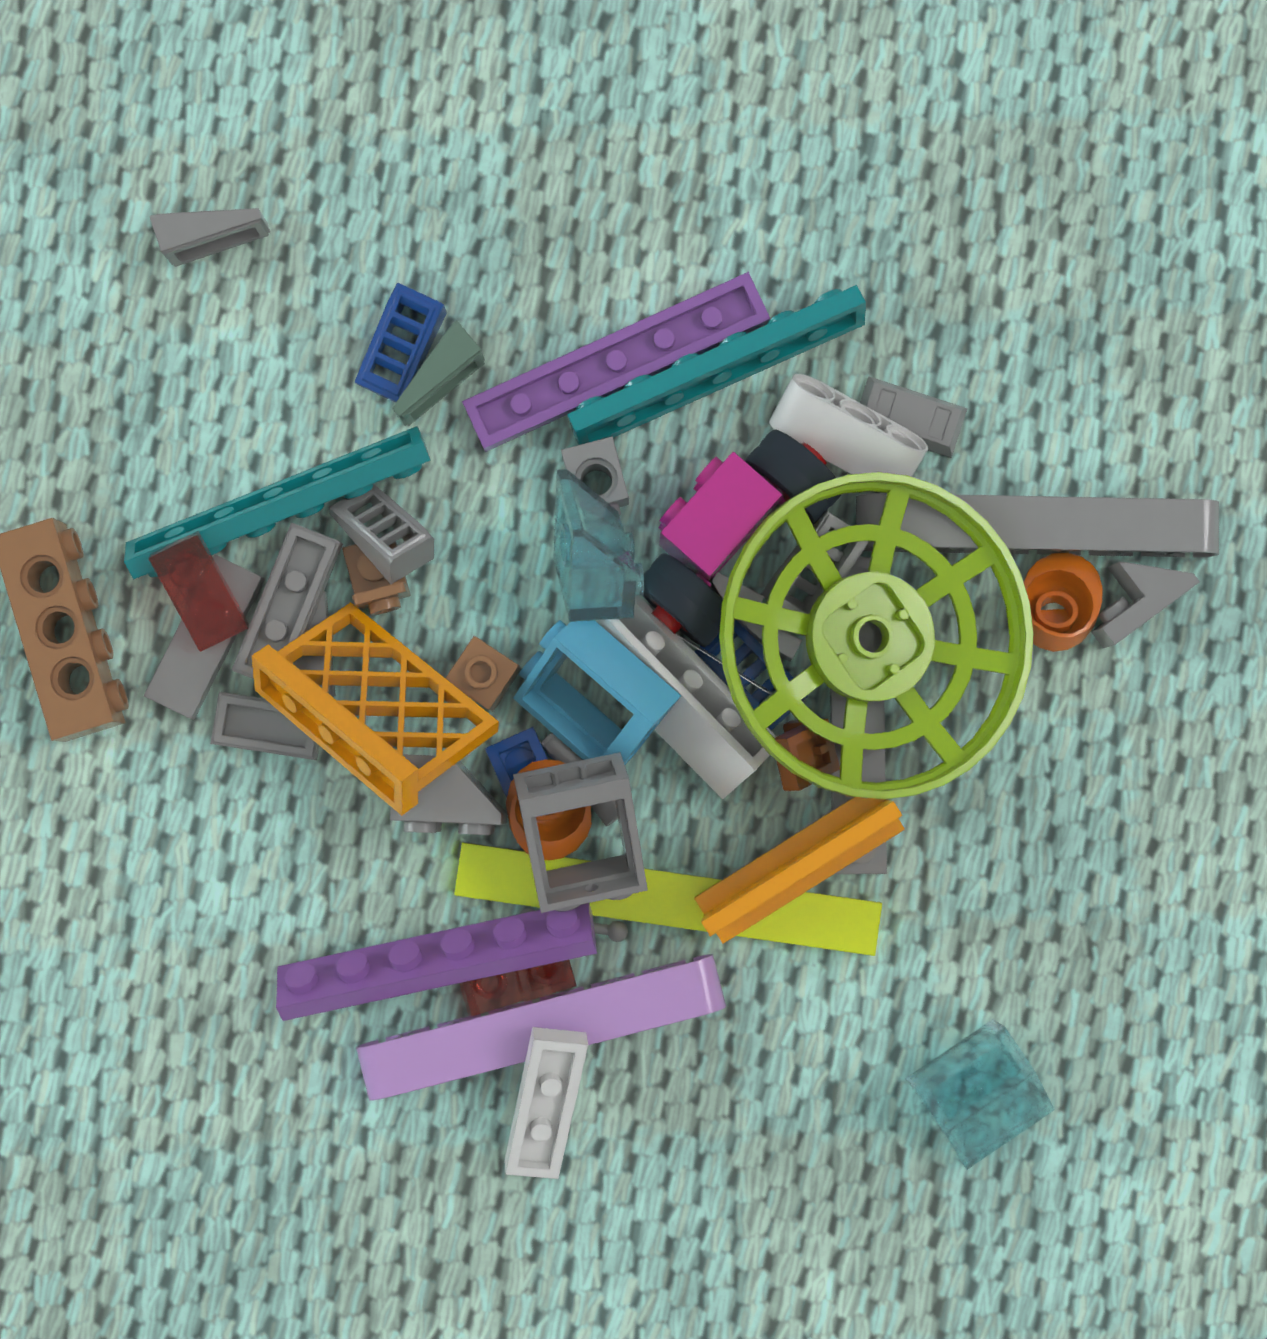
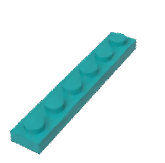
[567,285,866,445]
[124,426,431,580]

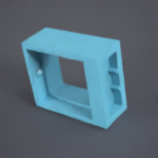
[513,611,681,765]

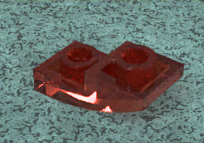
[460,960,577,1016]

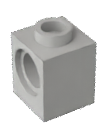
[561,436,629,523]

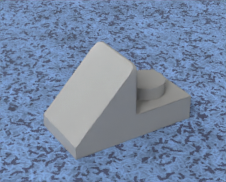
[1091,562,1200,648]

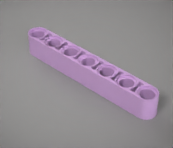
[356,954,726,1100]

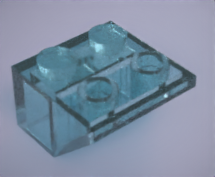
[905,1019,1055,1170]

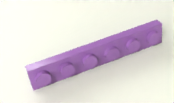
[462,272,770,452]
[276,903,597,1021]

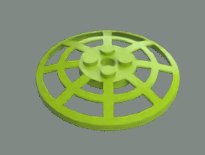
[719,472,1034,799]

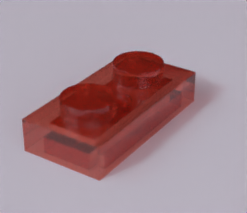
[148,531,249,652]

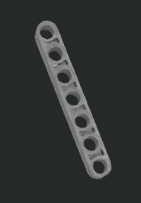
[856,493,1219,557]

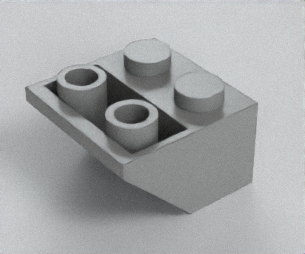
[390,754,507,835]

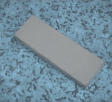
[232,523,343,679]
[144,554,265,720]

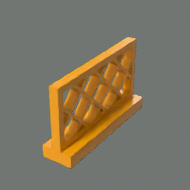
[251,602,499,816]
[694,797,905,944]

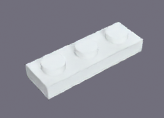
[504,1027,588,1179]

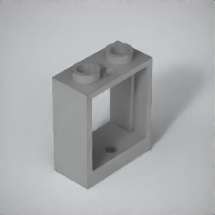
[513,752,648,913]

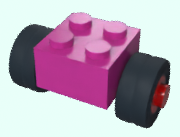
[635,430,841,647]

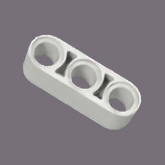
[769,374,928,477]

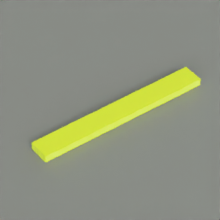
[454,842,882,956]

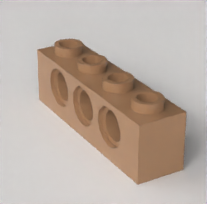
[0,518,129,742]

